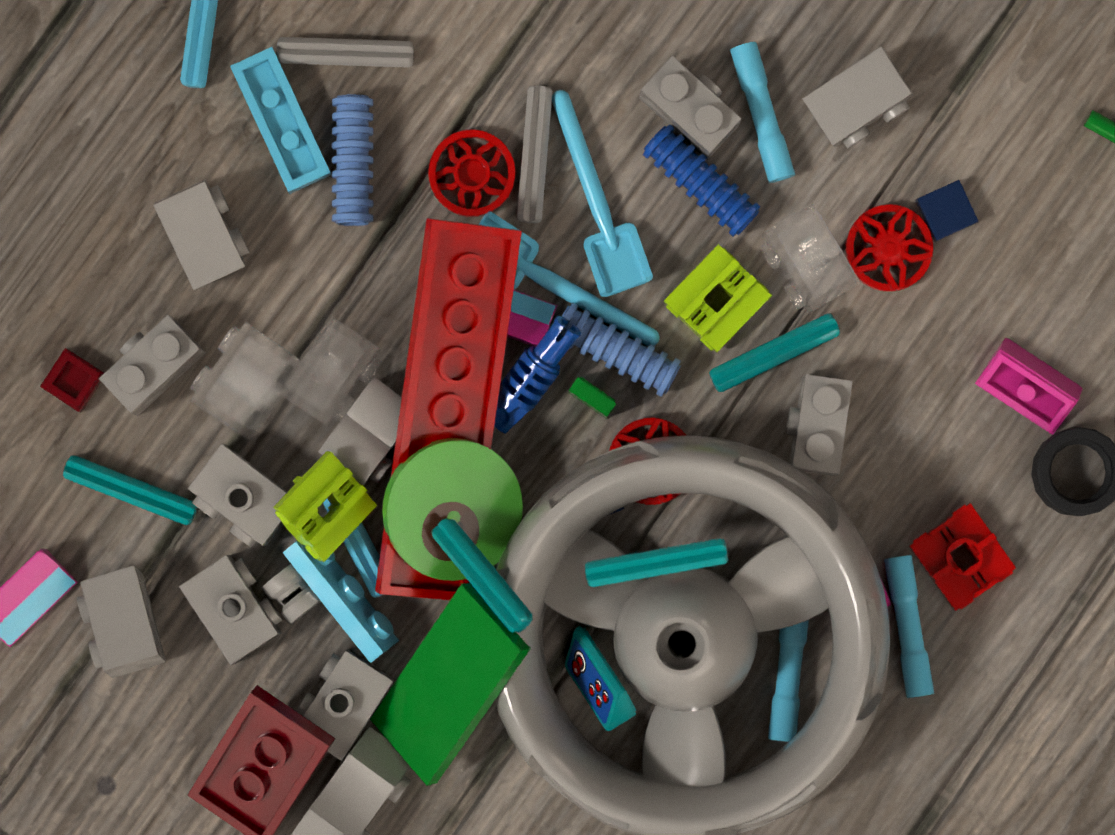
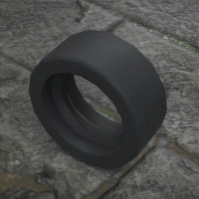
[1031,427,1115,517]

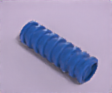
[643,125,761,237]

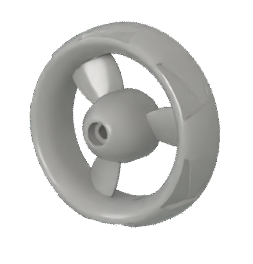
[495,435,890,835]

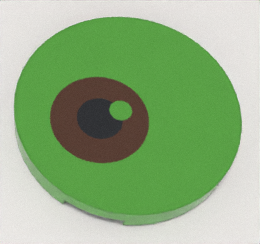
[382,438,523,581]

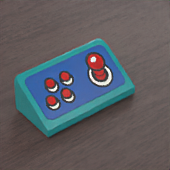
[565,626,637,731]

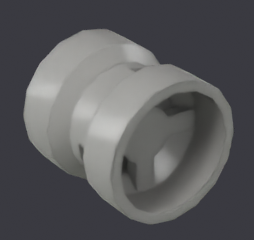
[261,564,321,625]

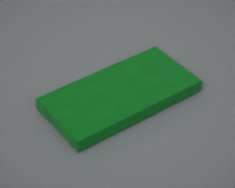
[370,583,531,786]

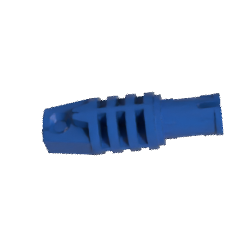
[494,316,581,434]

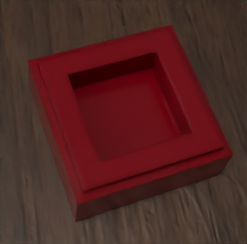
[40,348,104,413]

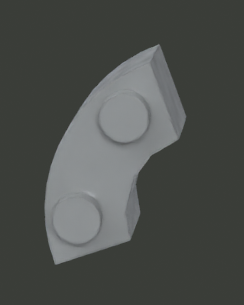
[291,726,411,835]

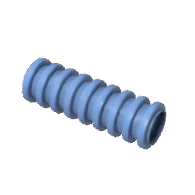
[332,94,373,226]
[562,303,681,397]

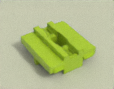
[663,244,772,353]
[273,451,377,562]

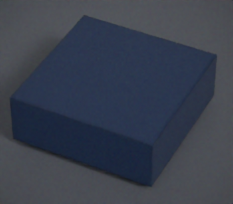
[915,180,979,242]

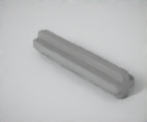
[276,37,414,68]
[517,85,552,223]

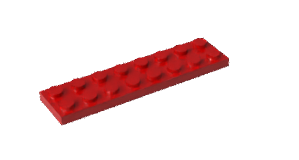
[375,218,522,600]

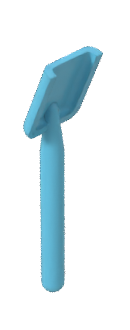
[552,90,653,297]
[479,211,660,346]

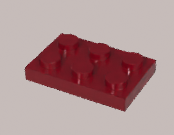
[187,685,336,835]

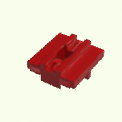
[909,503,1016,611]

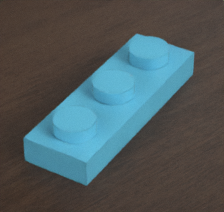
[230,47,332,194]
[283,541,399,663]

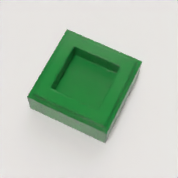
[568,377,616,419]

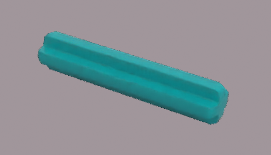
[709,313,840,392]
[63,455,197,525]
[432,518,533,633]
[585,538,728,587]

